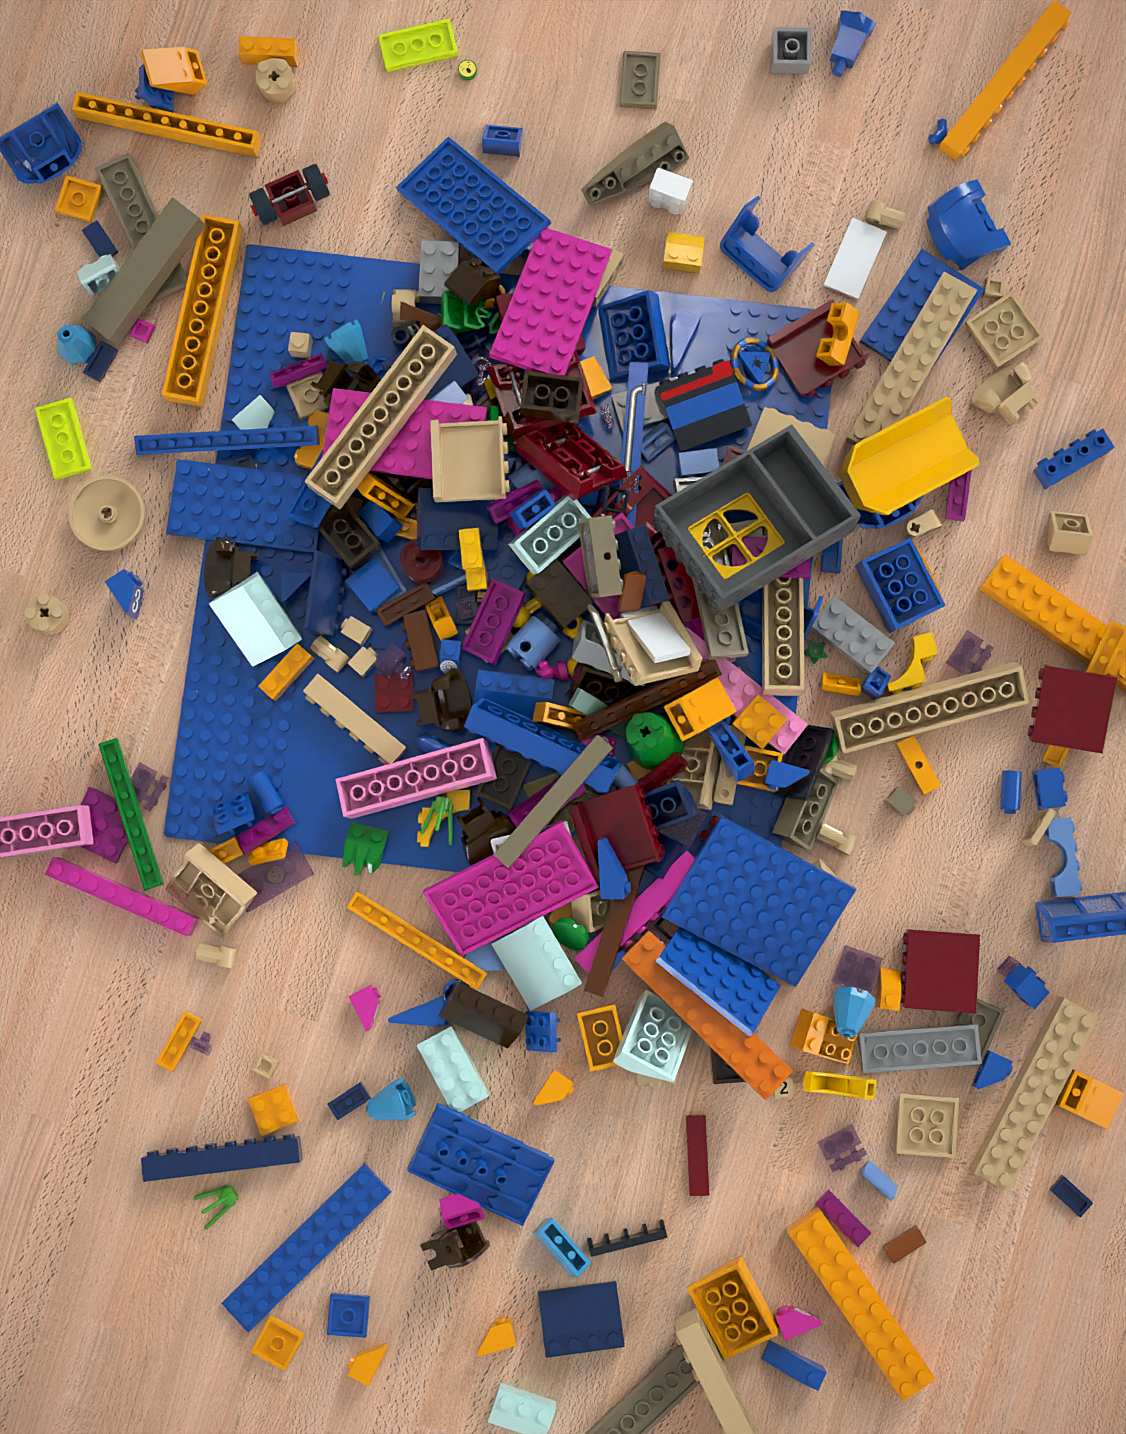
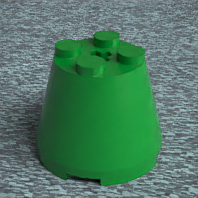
[626,712,685,771]

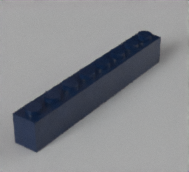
[141,1133,303,1182]

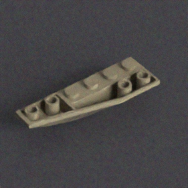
[581,121,689,206]

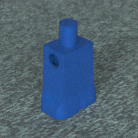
[829,10,876,77]

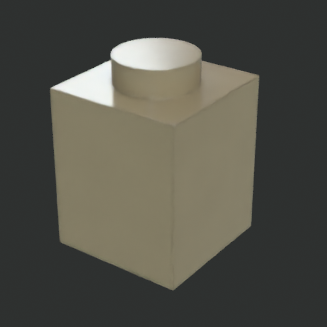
[884,786,917,816]

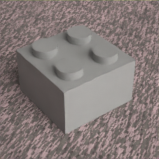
[771,27,811,74]

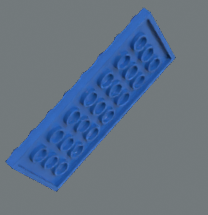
[396,137,551,275]
[166,459,320,554]

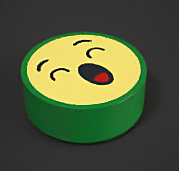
[458,60,477,80]

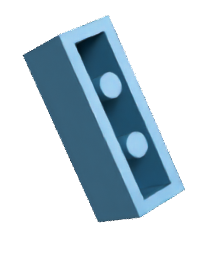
[532,1218,591,1277]

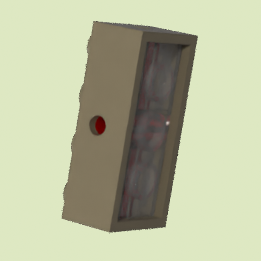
[578,515,623,598]

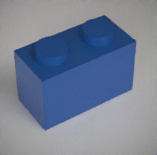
[509,489,557,529]
[358,500,403,543]
[1032,768,1068,810]
[1004,964,1050,1010]

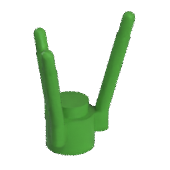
[420,796,454,845]
[194,1185,239,1229]

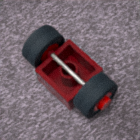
[249,163,330,226]

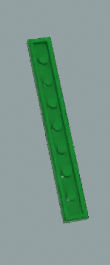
[98,738,164,891]

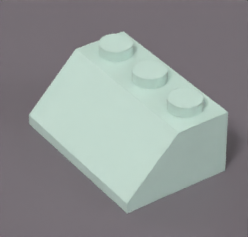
[488,1382,556,1434]

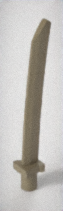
[587,604,623,682]

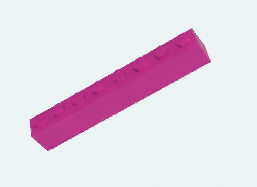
[574,851,695,974]
[45,857,199,936]

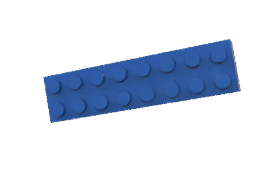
[464,697,623,793]

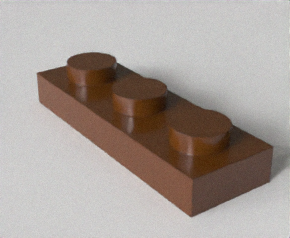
[376,582,435,627]

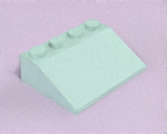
[209,572,302,667]
[491,916,582,1011]
[613,989,692,1082]

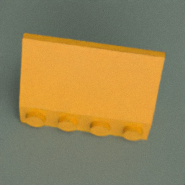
[686,1256,779,1360]

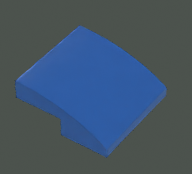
[345,557,401,612]

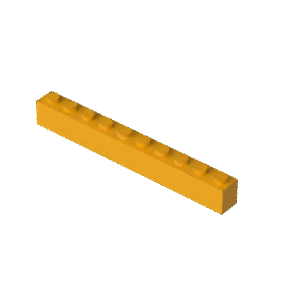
[939,0,1072,162]
[72,92,262,158]

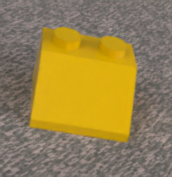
[663,232,705,274]

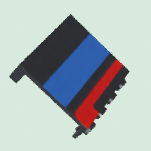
[655,359,752,453]

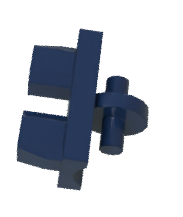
[456,322,493,351]

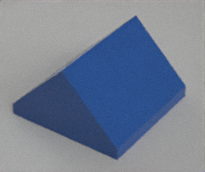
[482,124,523,157]

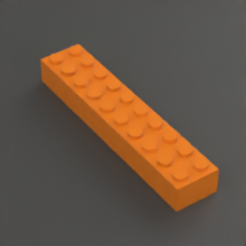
[622,931,793,1100]

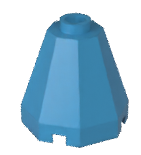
[324,319,368,364]
[57,325,97,365]
[832,987,875,1038]
[366,1077,416,1120]

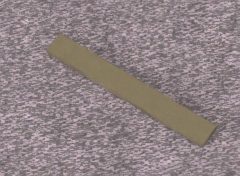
[494,735,613,868]

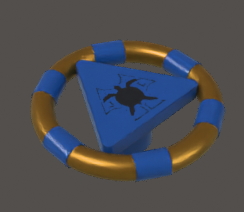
[730,338,779,391]

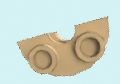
[392,289,420,327]

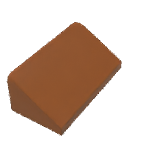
[617,571,646,612]
[883,1225,927,1263]

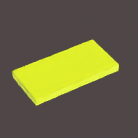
[378,18,458,72]
[35,398,92,480]

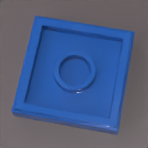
[327,1293,370,1338]

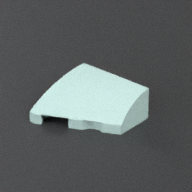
[232,395,275,449]

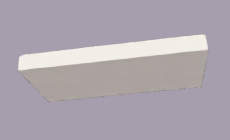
[823,217,887,301]
[621,605,691,663]

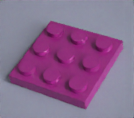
[80,787,142,863]

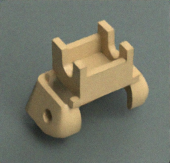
[971,362,1041,426]

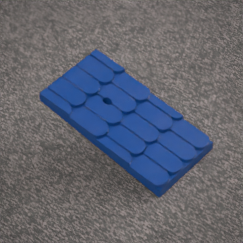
[407,1103,555,1226]

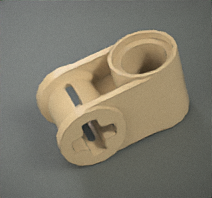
[903,509,942,540]

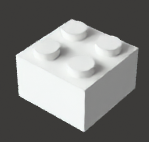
[648,168,693,215]

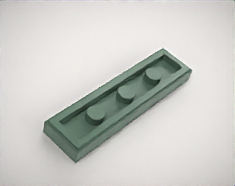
[568,688,631,739]

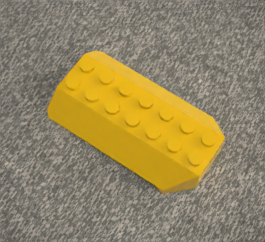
[838,396,979,515]

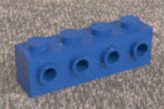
[1033,428,1115,489]

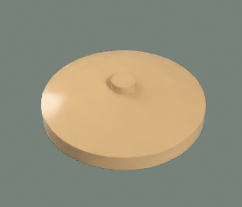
[68,475,146,552]

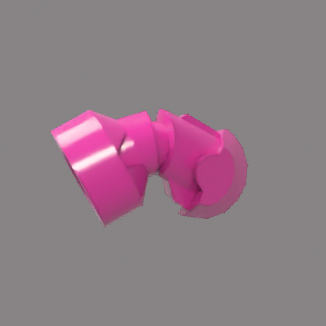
[535,660,569,681]

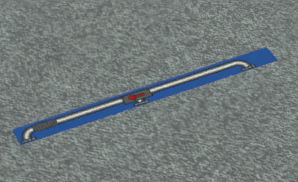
[618,362,649,528]

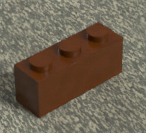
[401,610,439,673]

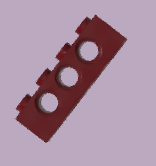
[654,546,700,624]

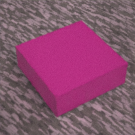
[129,318,156,344]

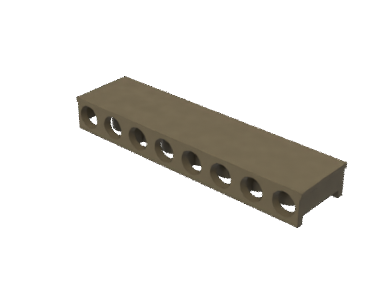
[83,197,207,345]

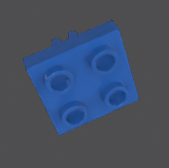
[135,64,174,113]
[212,792,255,836]
[525,1011,561,1053]

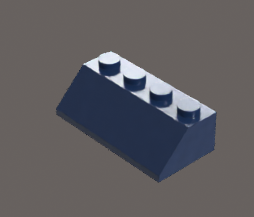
[614,525,670,608]
[644,780,699,830]

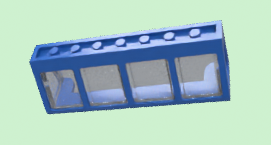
[1035,892,1126,943]

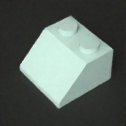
[77,254,120,297]

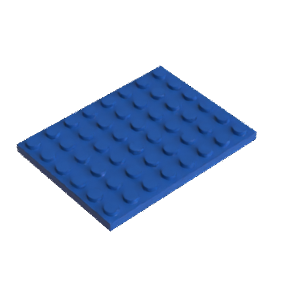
[661,816,856,987]

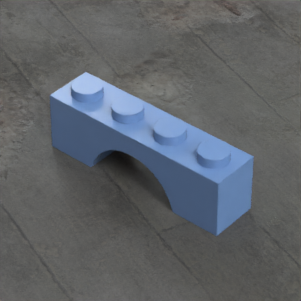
[1044,817,1082,897]

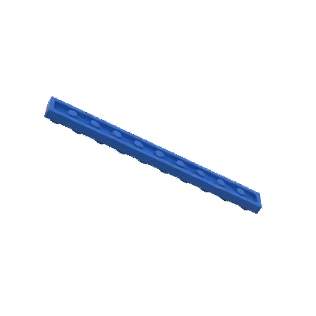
[134,425,320,455]

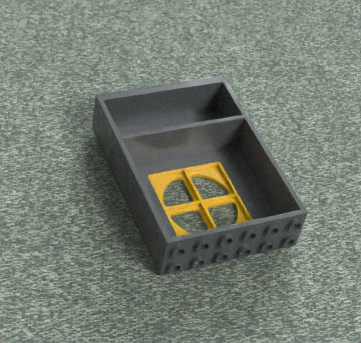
[653,425,861,613]

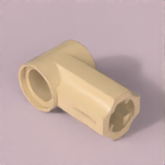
[865,200,905,230]
[310,635,350,673]
[821,756,857,781]
[816,823,858,855]
[196,943,237,968]

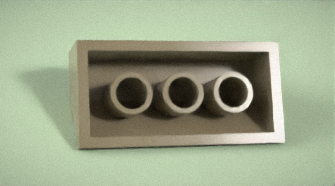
[772,768,839,852]

